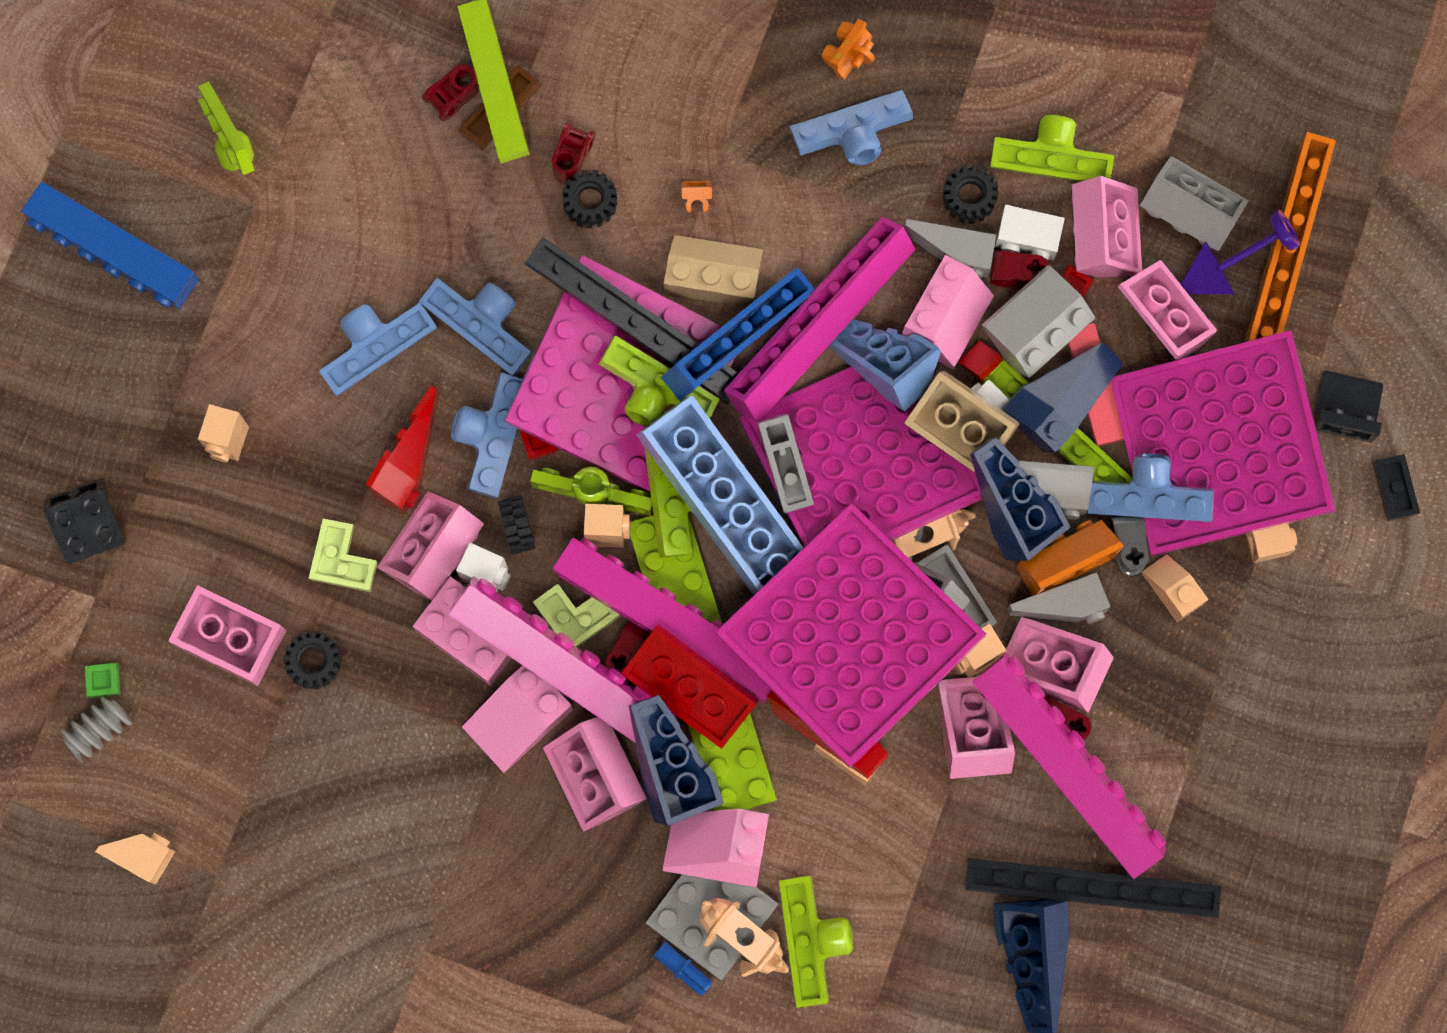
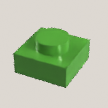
[85,663,121,699]

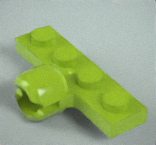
[197,82,255,175]
[990,115,1114,182]
[598,336,720,427]
[644,446,693,558]
[530,467,653,516]
[779,876,853,1008]

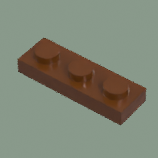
[458,65,541,151]

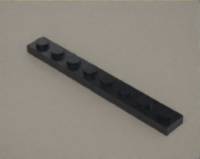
[524,237,739,404]
[965,858,1221,918]

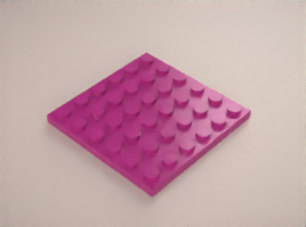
[503,255,735,494]
[1111,330,1336,556]
[739,367,982,548]
[716,503,986,768]

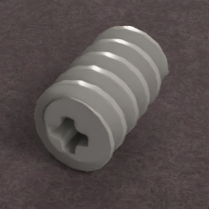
[60,697,133,763]

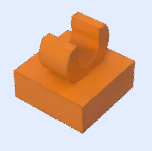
[682,180,712,212]

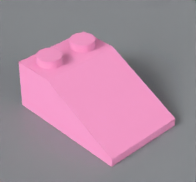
[1004,616,1113,713]
[462,665,573,773]
[937,677,1015,779]
[662,809,769,887]

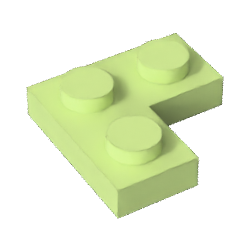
[309,519,378,592]
[533,584,620,647]

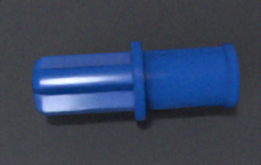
[653,942,712,996]

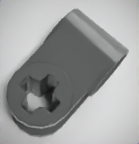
[1110,516,1149,577]

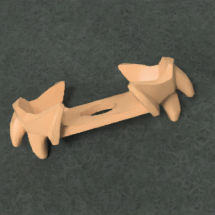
[891,509,976,561]
[699,898,789,977]

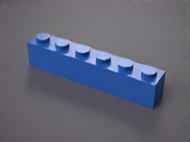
[21,182,199,310]
[660,267,815,401]

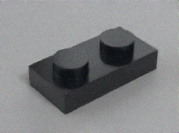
[1372,454,1420,522]

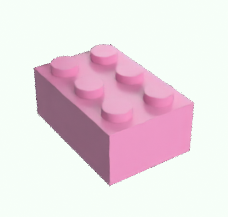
[413,577,512,686]
[168,585,286,686]

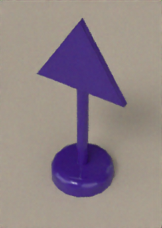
[1181,209,1300,295]

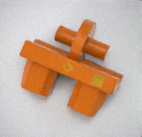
[821,19,875,80]

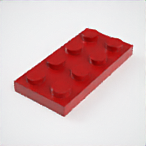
[621,624,759,749]

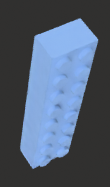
[636,395,804,595]

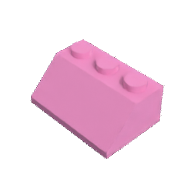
[1072,176,1142,277]
[902,255,994,369]
[1118,260,1217,360]
[377,491,484,601]
[543,717,647,832]

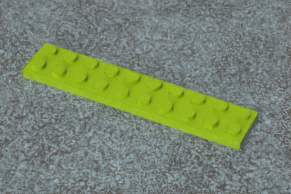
[630,515,777,811]

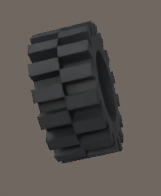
[943,164,999,224]
[562,170,617,229]
[498,495,536,555]
[283,631,341,689]

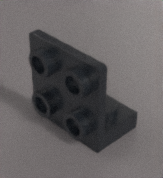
[1313,371,1383,443]
[43,478,125,564]

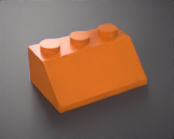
[1016,520,1124,596]

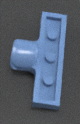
[790,90,913,166]
[419,278,533,376]
[319,303,437,397]
[451,372,523,499]
[1088,453,1214,522]

